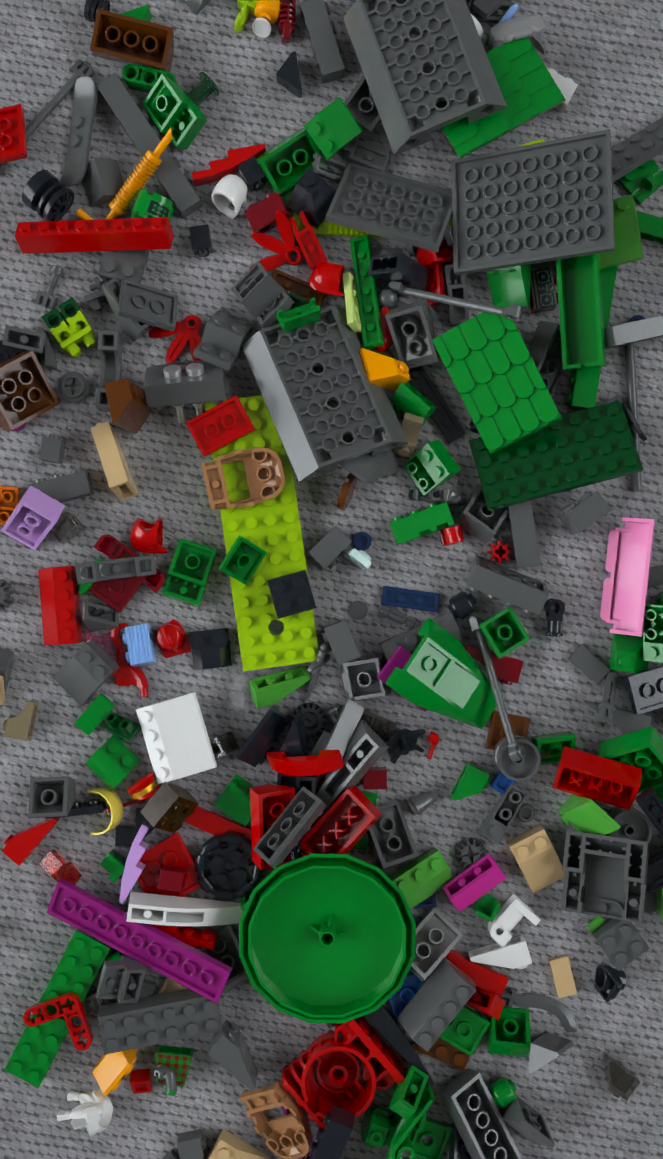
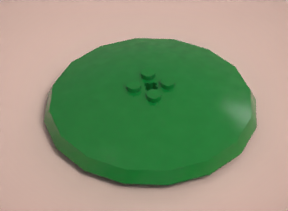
[239,854,416,1023]

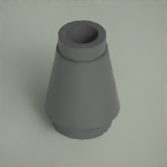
[406,791,436,816]

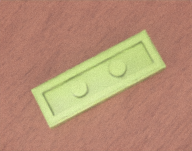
[343,272,361,333]

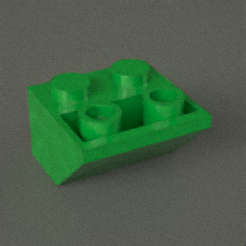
[403,440,461,496]

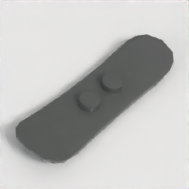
[60,75,97,187]

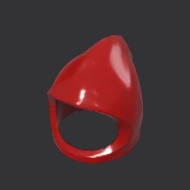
[308,261,345,297]
[129,518,168,554]

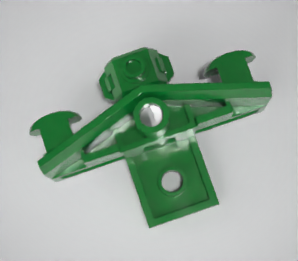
[360,1069,451,1159]

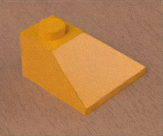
[359,348,411,391]

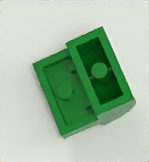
[85,735,141,791]

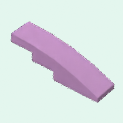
[120,820,151,904]

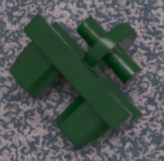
[103,712,141,743]

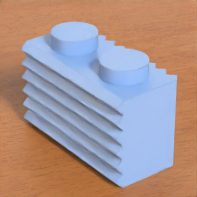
[122,623,157,667]

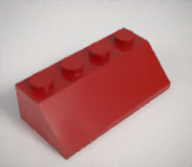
[38,566,83,645]
[250,784,295,870]

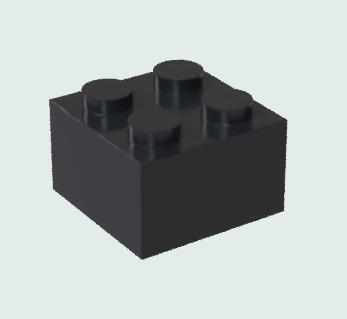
[267,570,317,619]

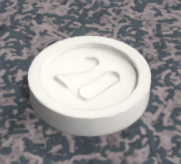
[252,17,271,38]

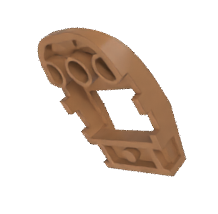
[201,448,285,510]
[239,1081,312,1159]

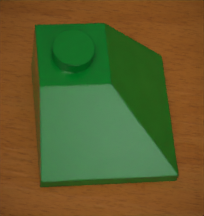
[609,633,649,673]

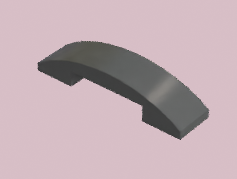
[75,555,157,584]

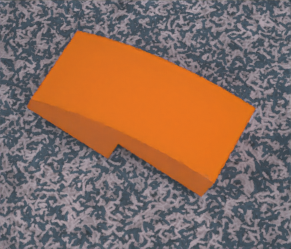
[0,485,21,526]

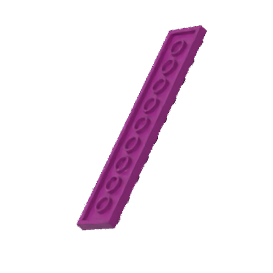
[47,878,233,1003]

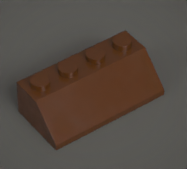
[90,9,174,72]
[104,378,152,434]

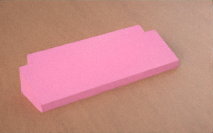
[600,517,655,637]

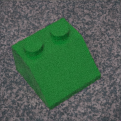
[304,97,363,159]
[391,382,438,425]
[478,606,531,659]
[487,1007,531,1058]

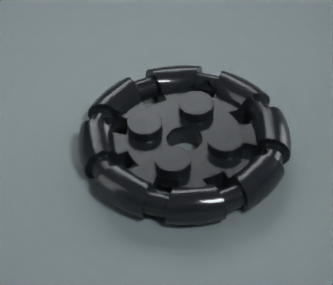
[195,832,264,901]

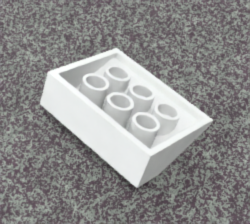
[136,692,217,784]

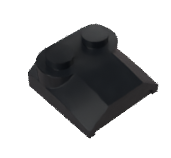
[190,628,232,670]

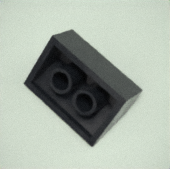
[235,705,291,767]

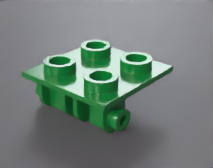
[214,774,255,827]

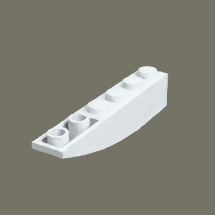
[126,892,243,926]

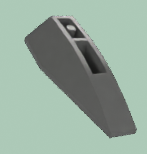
[311,720,389,828]

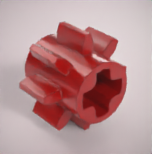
[487,540,512,564]

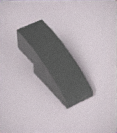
[443,264,469,325]

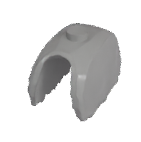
[488,16,547,59]

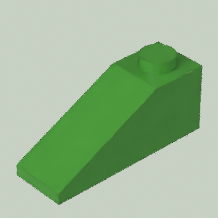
[250,665,311,709]

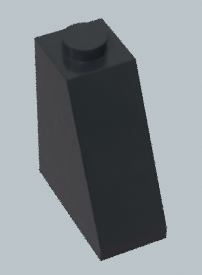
[368,252,429,289]

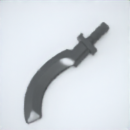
[498,987,577,1033]

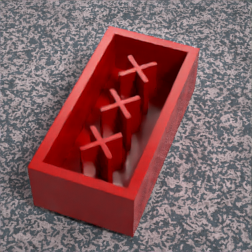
[552,746,642,810]
[299,786,382,855]

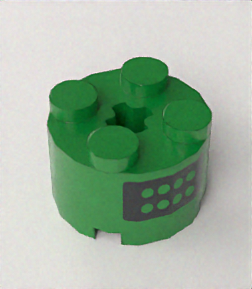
[131,189,175,222]

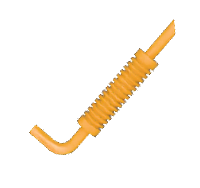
[76,128,173,220]

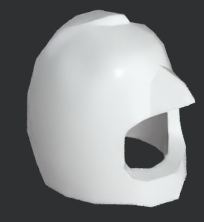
[211,174,248,219]

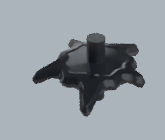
[384,727,426,764]

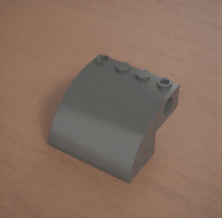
[561,830,648,924]

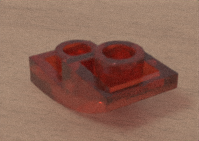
[40,849,82,885]

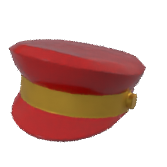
[127,771,162,800]

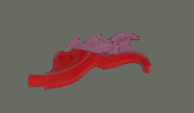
[86,623,149,697]

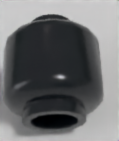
[448,591,477,620]

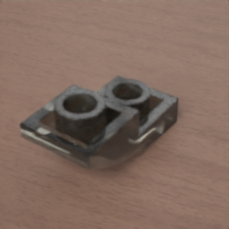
[358,709,397,740]

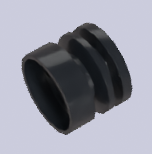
[22,169,74,221]

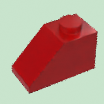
[416,242,454,268]
[465,986,505,1020]

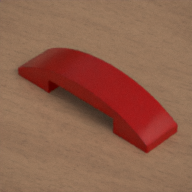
[266,750,344,776]

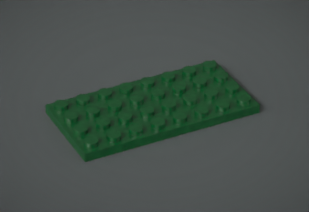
[469,400,643,511]

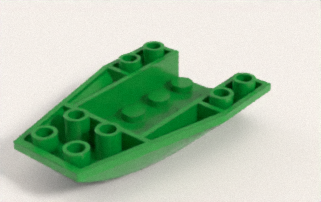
[385,618,497,729]

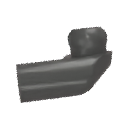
[154,1064,177,1092]

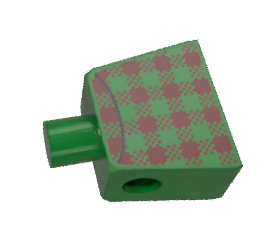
[155,1045,194,1095]

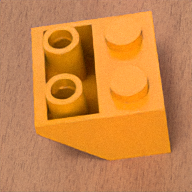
[92,1048,138,1096]

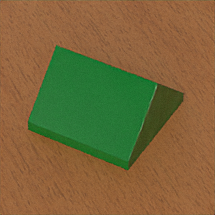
[218,535,267,585]
[532,731,576,765]

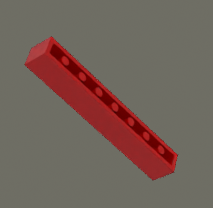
[14,217,174,254]

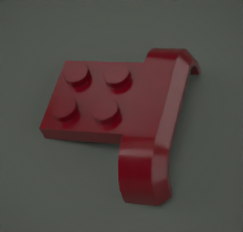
[89,534,165,613]

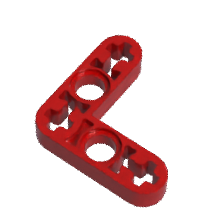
[23,992,93,1051]

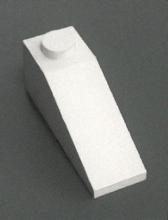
[468,935,532,969]

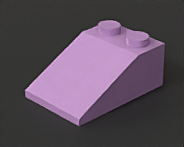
[1,485,65,550]

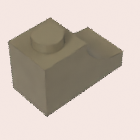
[394,412,424,457]
[3,700,39,741]

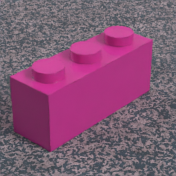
[442,853,507,912]

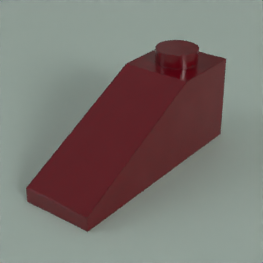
[465,645,524,685]

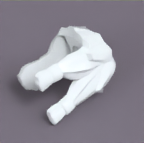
[57,1090,113,1137]

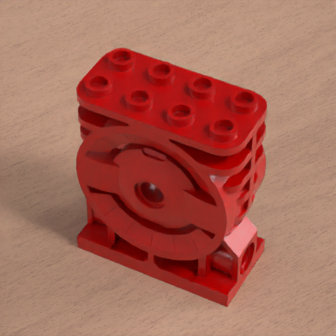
[281,1016,405,1127]

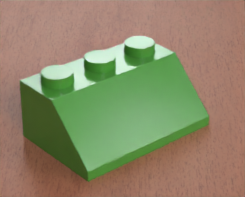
[388,847,453,909]

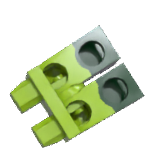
[41,297,98,358]

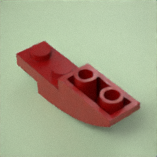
[150,924,218,950]

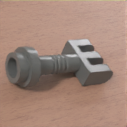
[35,265,64,310]

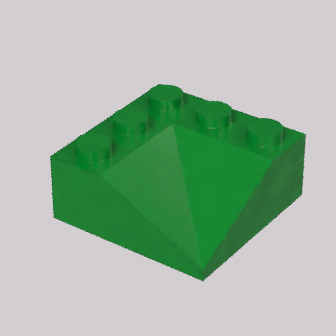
[598,726,663,793]

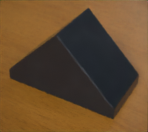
[276,51,302,98]

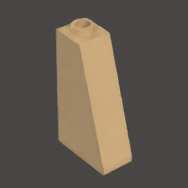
[90,421,139,501]

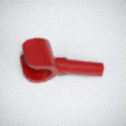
[427,731,439,760]

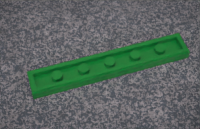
[350,235,384,349]

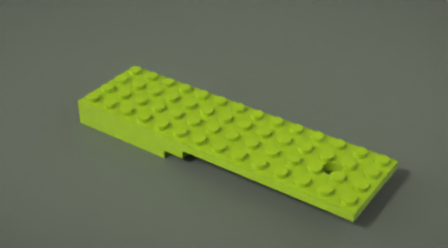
[205,395,319,672]

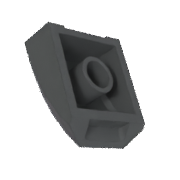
[340,656,391,701]

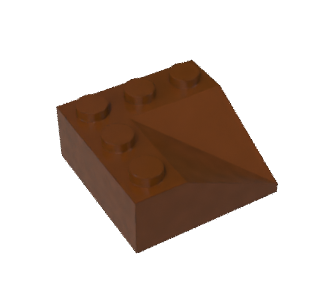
[0,351,60,431]

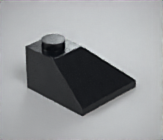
[287,168,336,229]

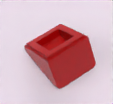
[130,1068,153,1094]

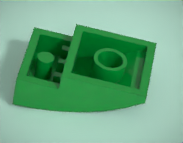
[142,73,207,150]
[162,538,217,608]

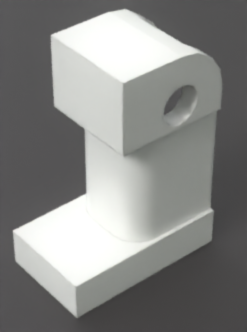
[488,894,541,947]

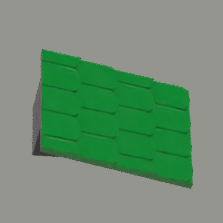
[436,37,565,159]
[432,301,563,455]

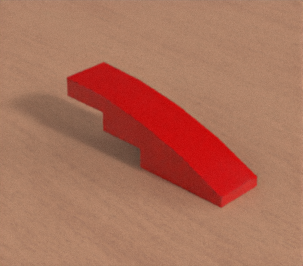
[192,144,266,187]
[437,949,509,997]

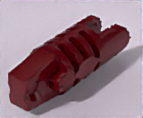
[278,0,296,44]

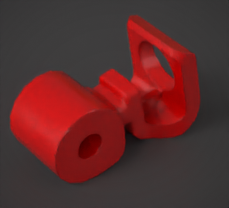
[440,525,464,546]

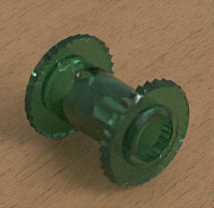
[183,72,219,111]

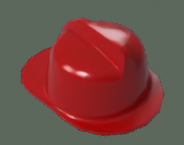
[154,619,191,658]

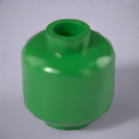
[488,1077,517,1108]

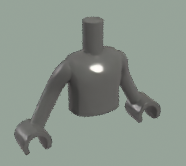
[409,487,466,505]

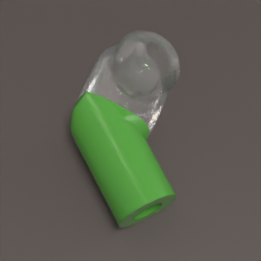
[576,916,605,933]

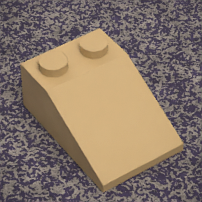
[506,824,565,893]
[205,1129,272,1159]

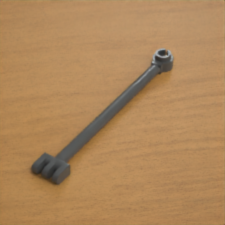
[0,59,95,175]
[389,281,522,322]
[469,617,525,762]

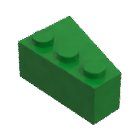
[389,502,454,545]

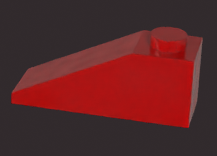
[2,817,61,866]

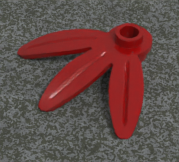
[250,210,304,272]
[149,315,202,364]

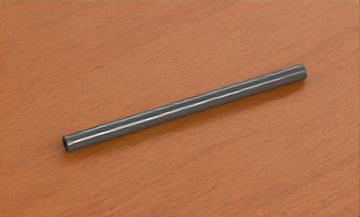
[624,343,642,491]

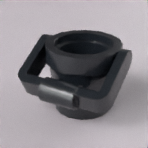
[594,964,626,1002]

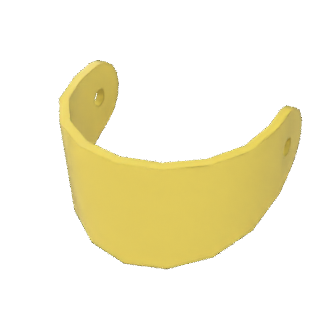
[87,787,123,835]

